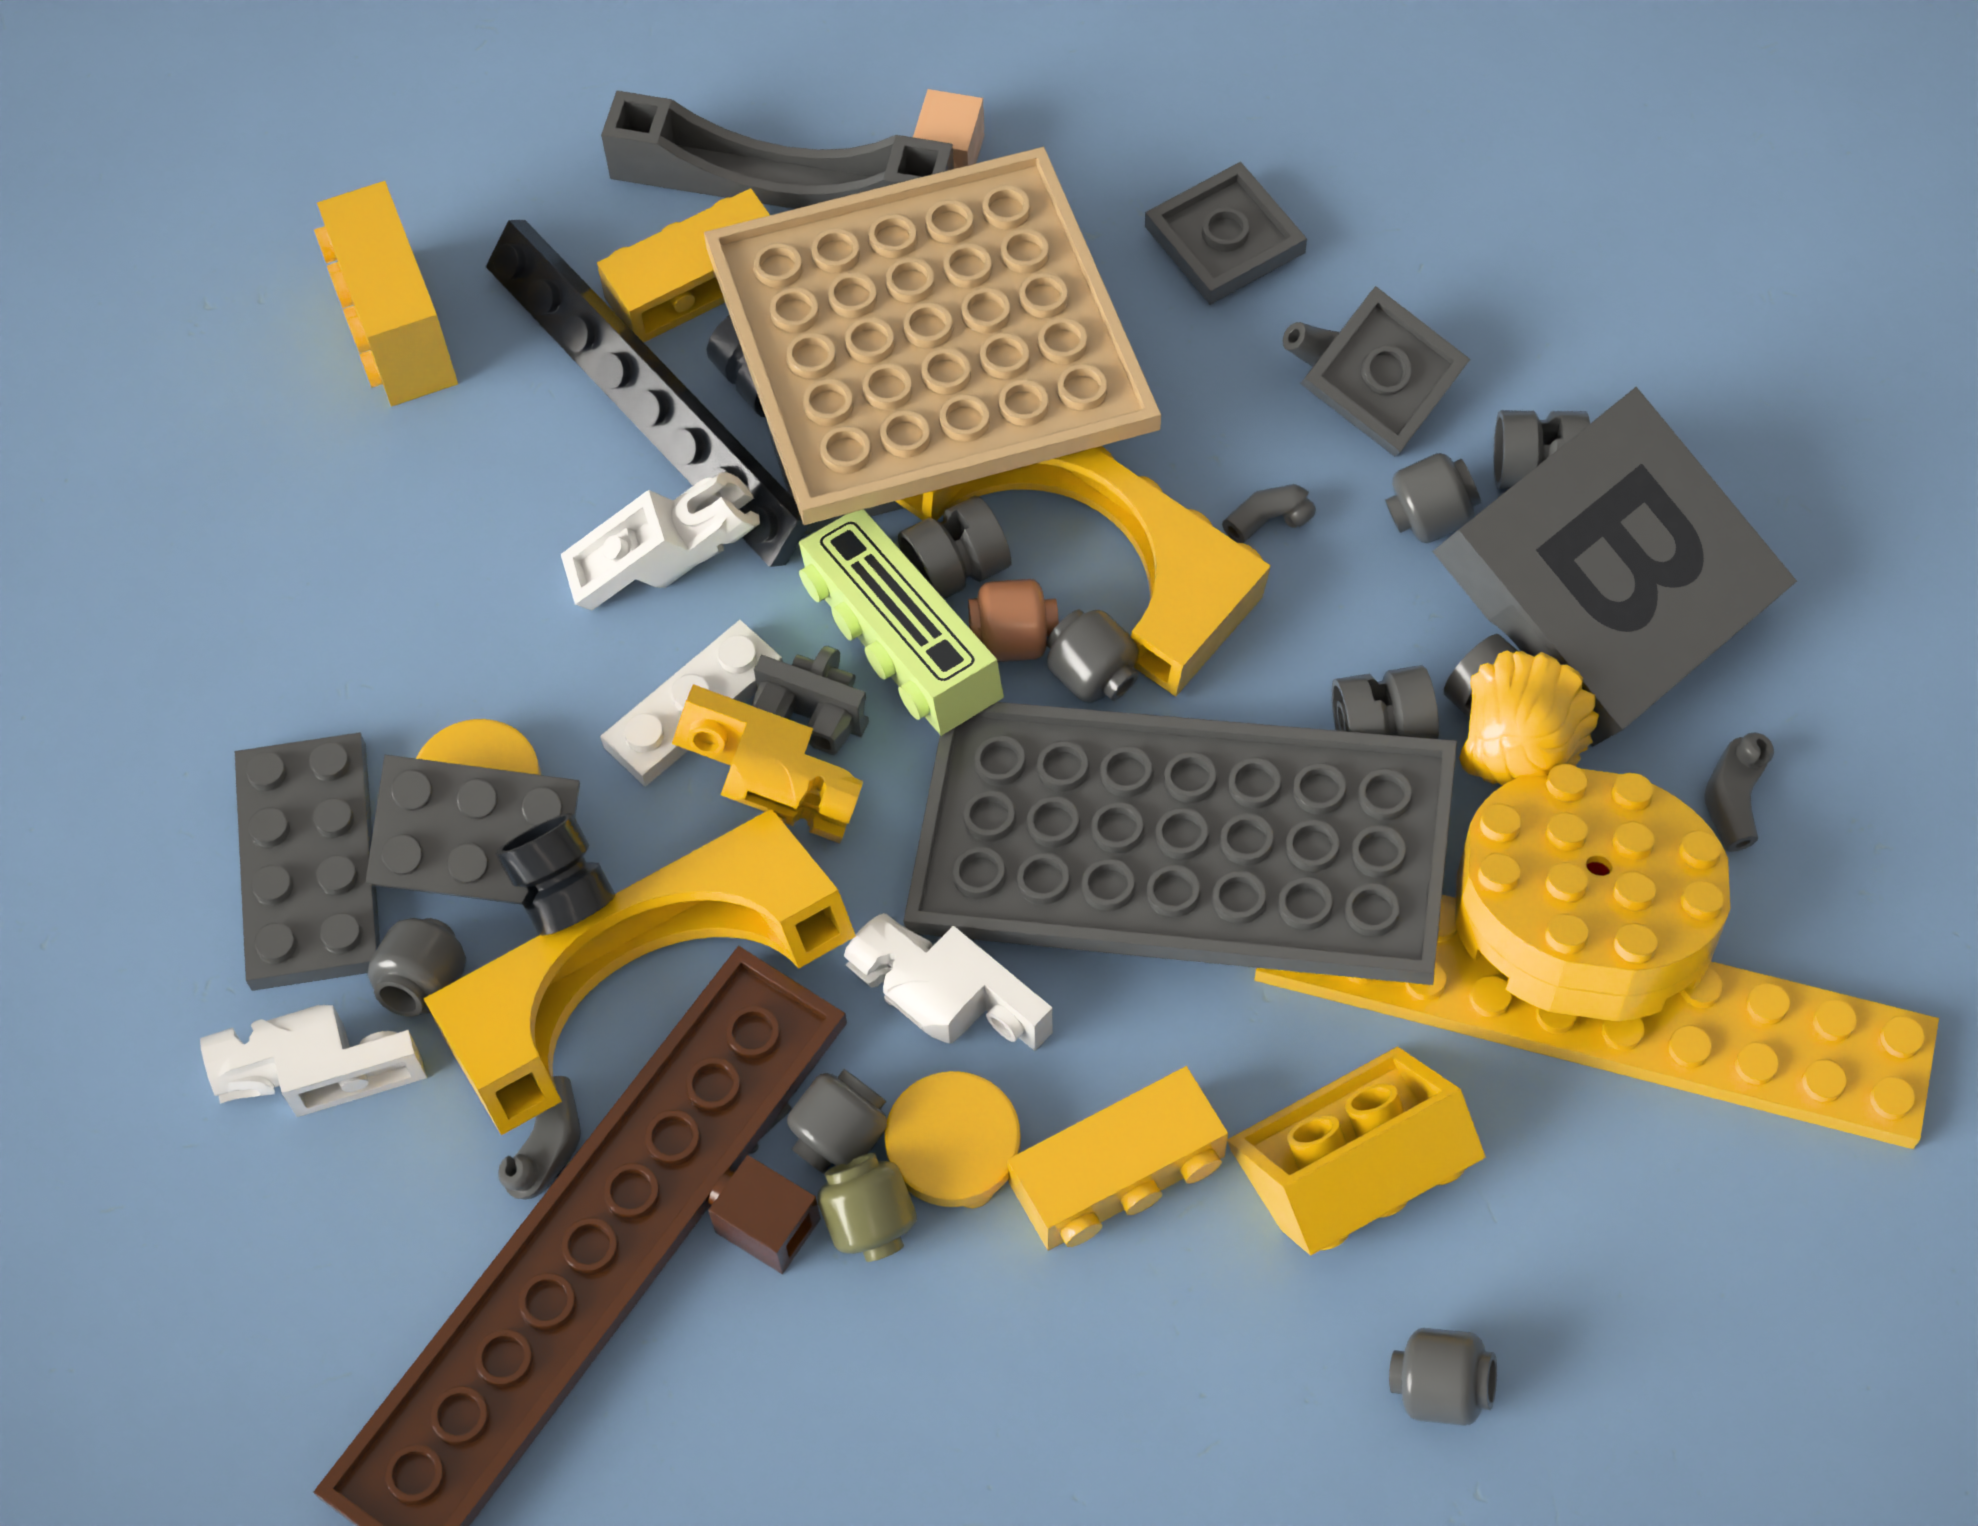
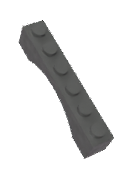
[601,90,954,209]

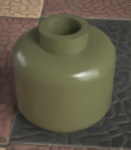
[817,1153,917,1262]

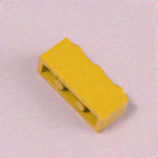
[597,188,770,342]
[1007,1066,1228,1251]

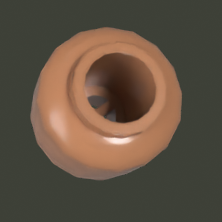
[968,579,1059,662]

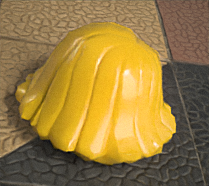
[1459,650,1599,786]

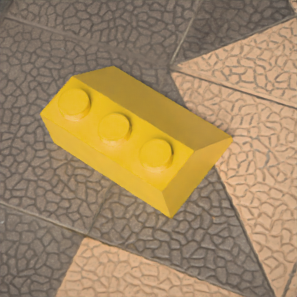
[1227,1046,1486,1256]

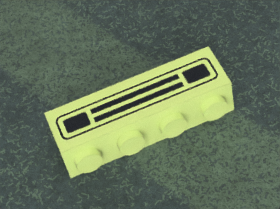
[799,509,1004,736]

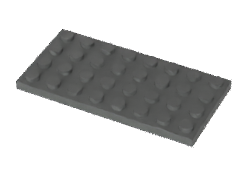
[903,702,1457,985]

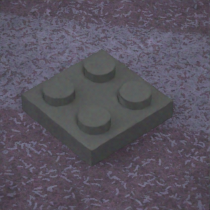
[1145,161,1307,305]
[1300,286,1470,457]

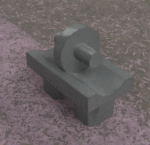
[752,646,869,755]

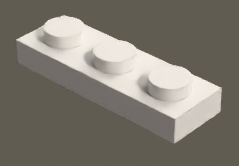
[600,620,783,787]

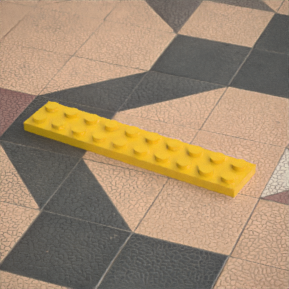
[1254,894,1939,1149]

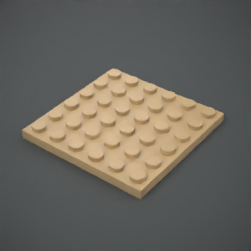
[704,147,1161,525]

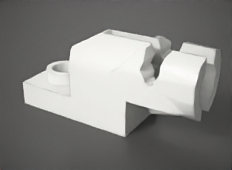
[561,472,760,611]
[844,913,1053,1051]
[200,1005,427,1117]

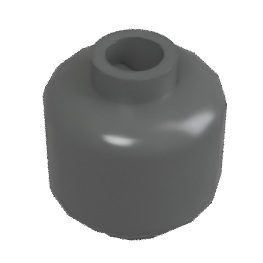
[1385,453,1481,543]
[1046,609,1139,703]
[367,918,466,1017]
[787,1069,887,1174]
[1389,1328,1497,1426]

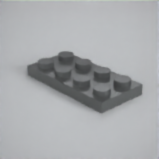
[234,732,380,991]

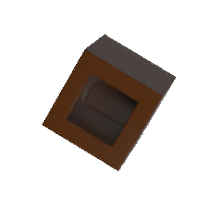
[708,1155,821,1275]

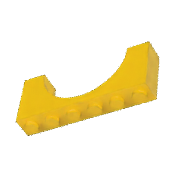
[895,446,1271,697]
[423,808,856,1136]

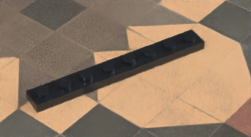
[486,220,810,567]

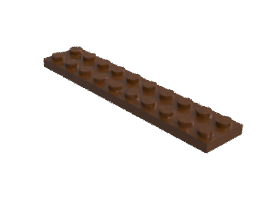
[313,946,847,1526]

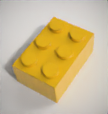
[314,181,458,407]

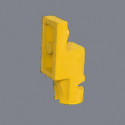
[672,684,863,844]

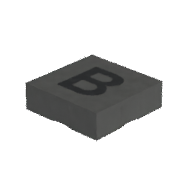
[1432,387,1797,747]

